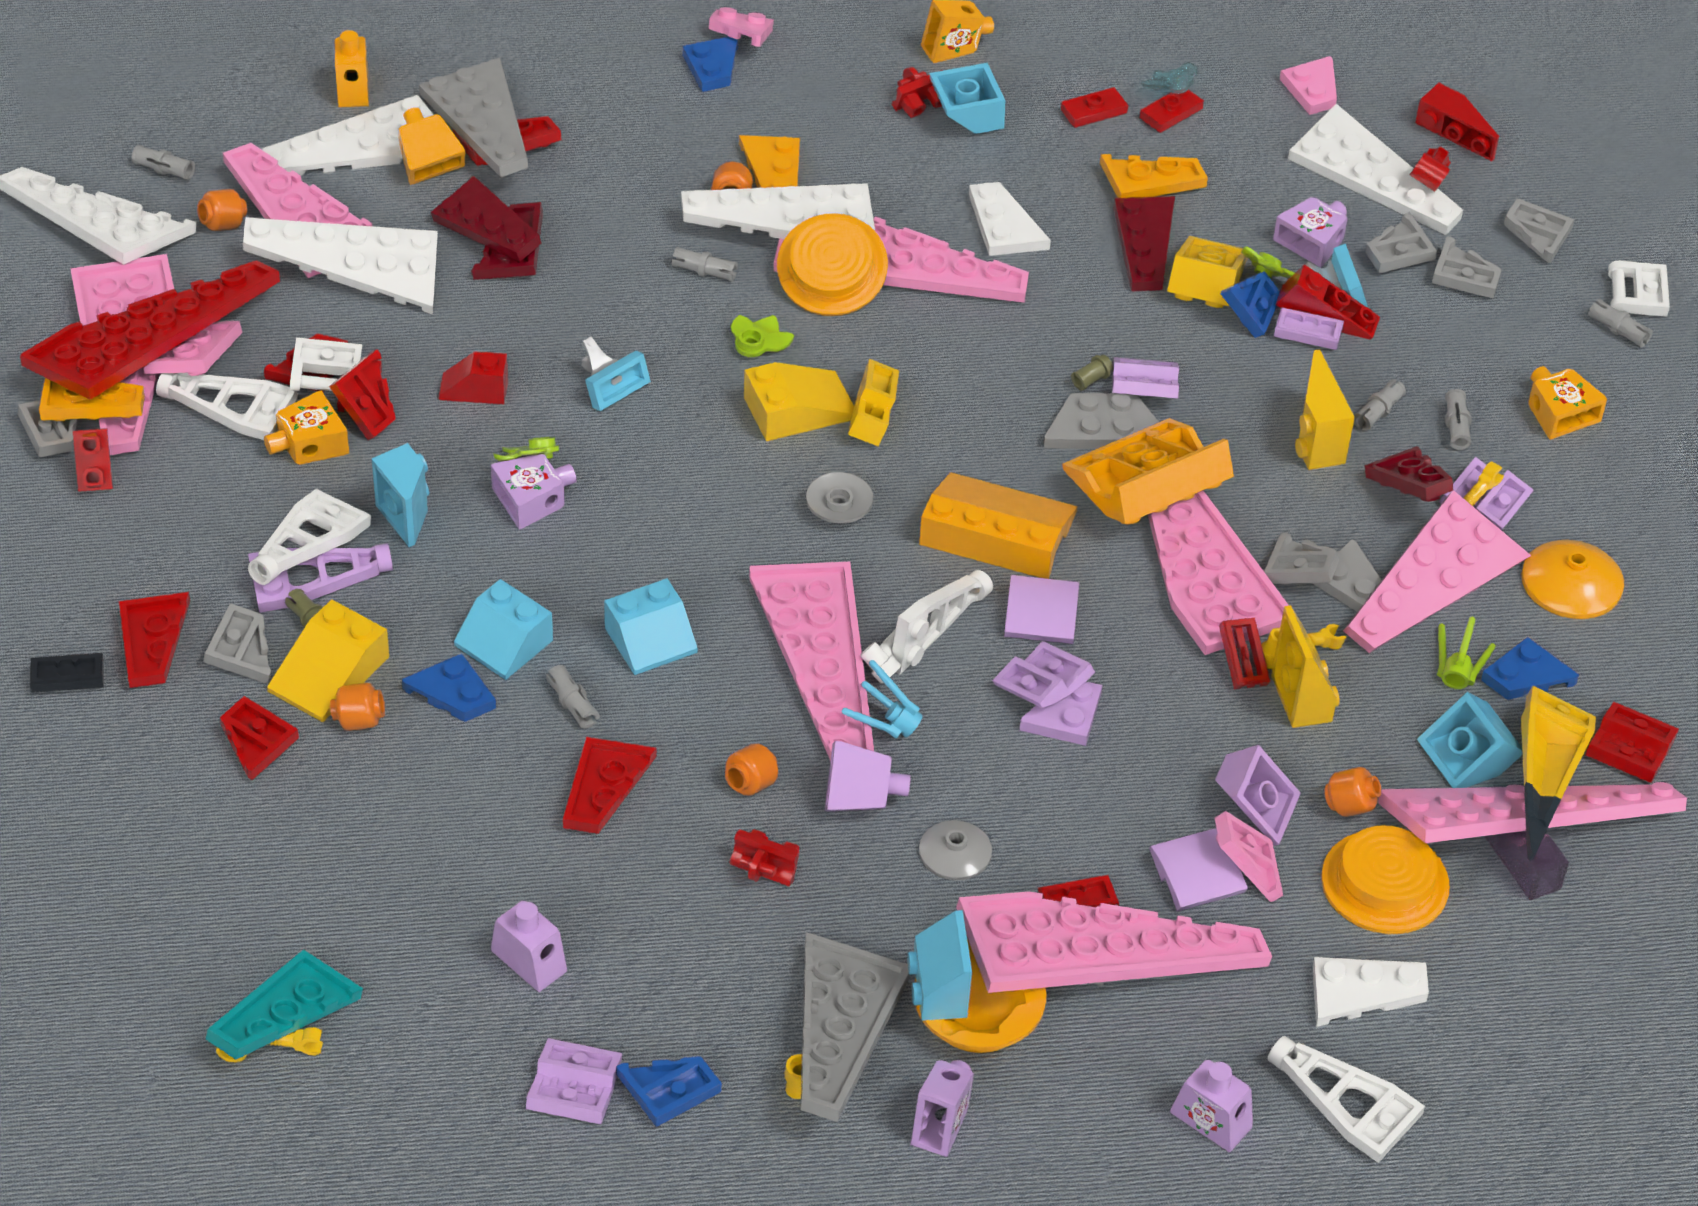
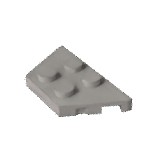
[1044,393,1159,449]

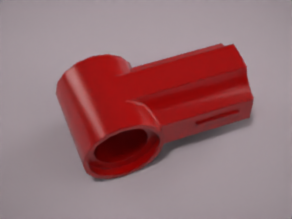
[1410,146,1451,192]

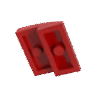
[1585,702,1679,783]

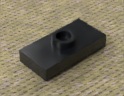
[30,653,104,693]

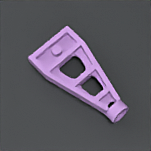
[248,543,393,613]

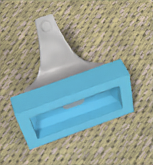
[1306,244,1368,307]
[582,337,651,411]

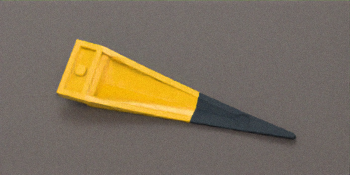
[1521,686,1596,861]

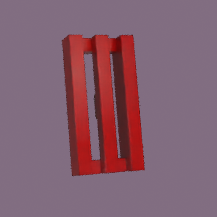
[1219,617,1270,690]

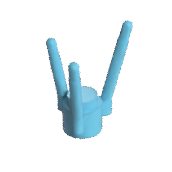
[842,660,923,739]

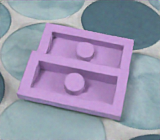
[1112,357,1179,398]
[1439,457,1534,530]
[1004,575,1079,644]
[992,641,1095,708]
[1149,828,1248,911]
[526,1038,622,1124]

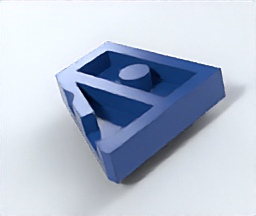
[1220,271,1280,338]
[402,653,496,722]
[616,1056,722,1127]

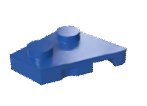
[682,36,738,92]
[1481,637,1579,700]

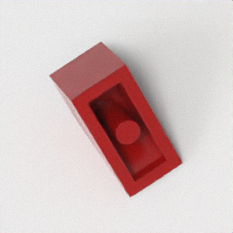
[439,351,508,405]

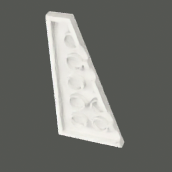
[261,95,433,176]
[1288,104,1463,235]
[0,167,196,265]
[681,183,875,239]
[243,217,438,314]

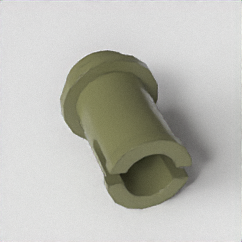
[1071,355,1113,391]
[285,589,323,627]

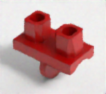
[891,67,943,118]
[73,428,113,492]
[730,829,800,887]

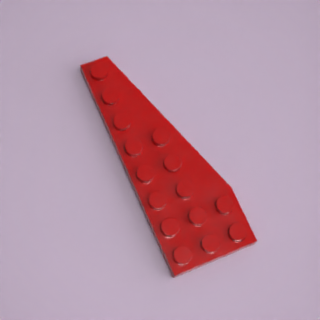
[20,260,280,400]

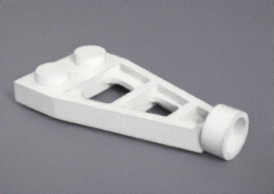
[156,373,297,440]
[248,489,371,585]
[892,570,993,675]
[1267,1036,1425,1163]

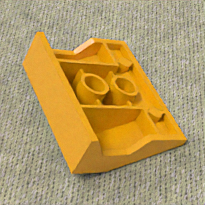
[1062,418,1234,524]
[919,472,1078,579]

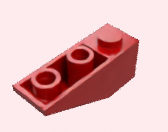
[1415,82,1500,161]
[1275,264,1380,340]

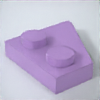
[1020,682,1102,746]

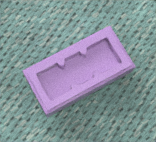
[1274,308,1344,350]

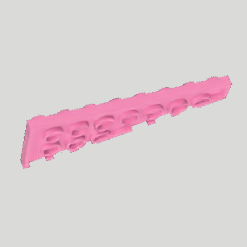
[749,562,874,760]
[1378,782,1687,843]

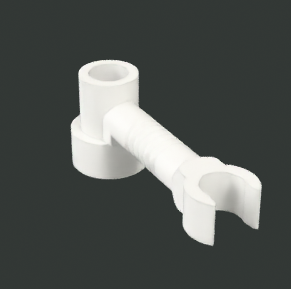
[860,628,901,684]

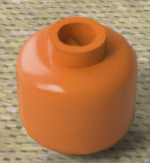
[711,161,753,190]
[197,189,247,231]
[330,682,385,731]
[725,743,778,796]
[1325,767,1381,817]

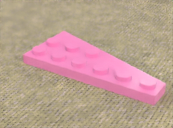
[223,143,372,278]
[1343,490,1531,653]

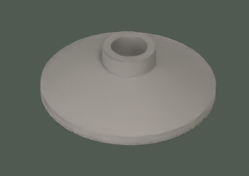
[806,472,873,523]
[919,820,992,880]

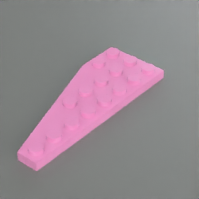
[774,217,1029,303]
[70,254,174,455]
[1148,490,1288,655]
[956,891,1272,993]

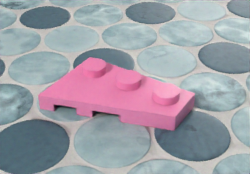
[143,321,242,376]

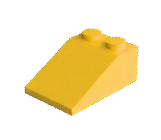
[1167,235,1248,308]
[1295,350,1355,470]
[744,362,854,442]
[267,599,389,722]
[1271,605,1340,728]

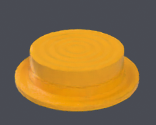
[777,213,888,316]
[1321,825,1450,934]
[915,940,1046,1053]

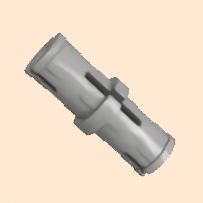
[131,145,195,180]
[672,247,738,282]
[1588,299,1653,348]
[1354,379,1406,431]
[1445,389,1472,450]
[546,665,600,729]

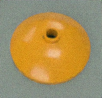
[1521,540,1624,619]

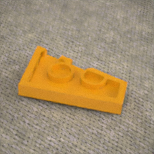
[739,135,800,188]
[1100,154,1208,198]
[39,378,145,421]

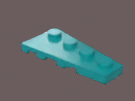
[206,949,363,1060]

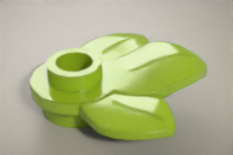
[1241,246,1295,279]
[731,315,794,357]
[493,437,559,461]

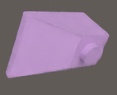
[1215,745,1301,846]

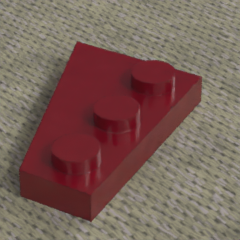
[471,202,543,280]
[1364,446,1453,502]

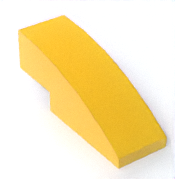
[848,359,899,447]

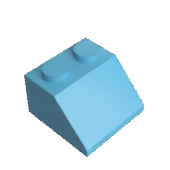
[930,63,1005,134]
[372,443,429,547]
[604,578,698,675]
[454,579,553,680]
[1417,692,1523,788]
[907,910,972,1020]

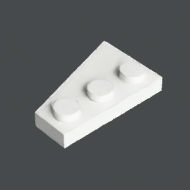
[969,182,1051,256]
[1312,957,1429,1027]

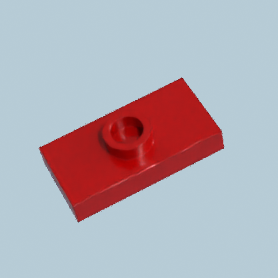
[1139,86,1204,133]
[1060,87,1128,128]
[1037,875,1119,907]

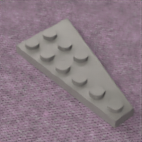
[419,57,528,177]
[801,932,911,1122]

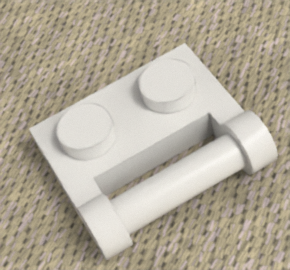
[1608,261,1670,317]
[290,337,362,391]

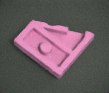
[709,7,774,47]
[1280,56,1337,115]

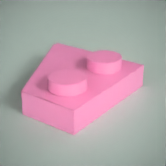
[1215,811,1283,902]

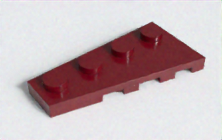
[431,176,542,262]
[1113,196,1175,292]

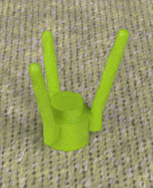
[1437,616,1496,689]

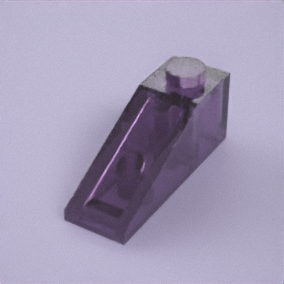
[1484,831,1569,901]

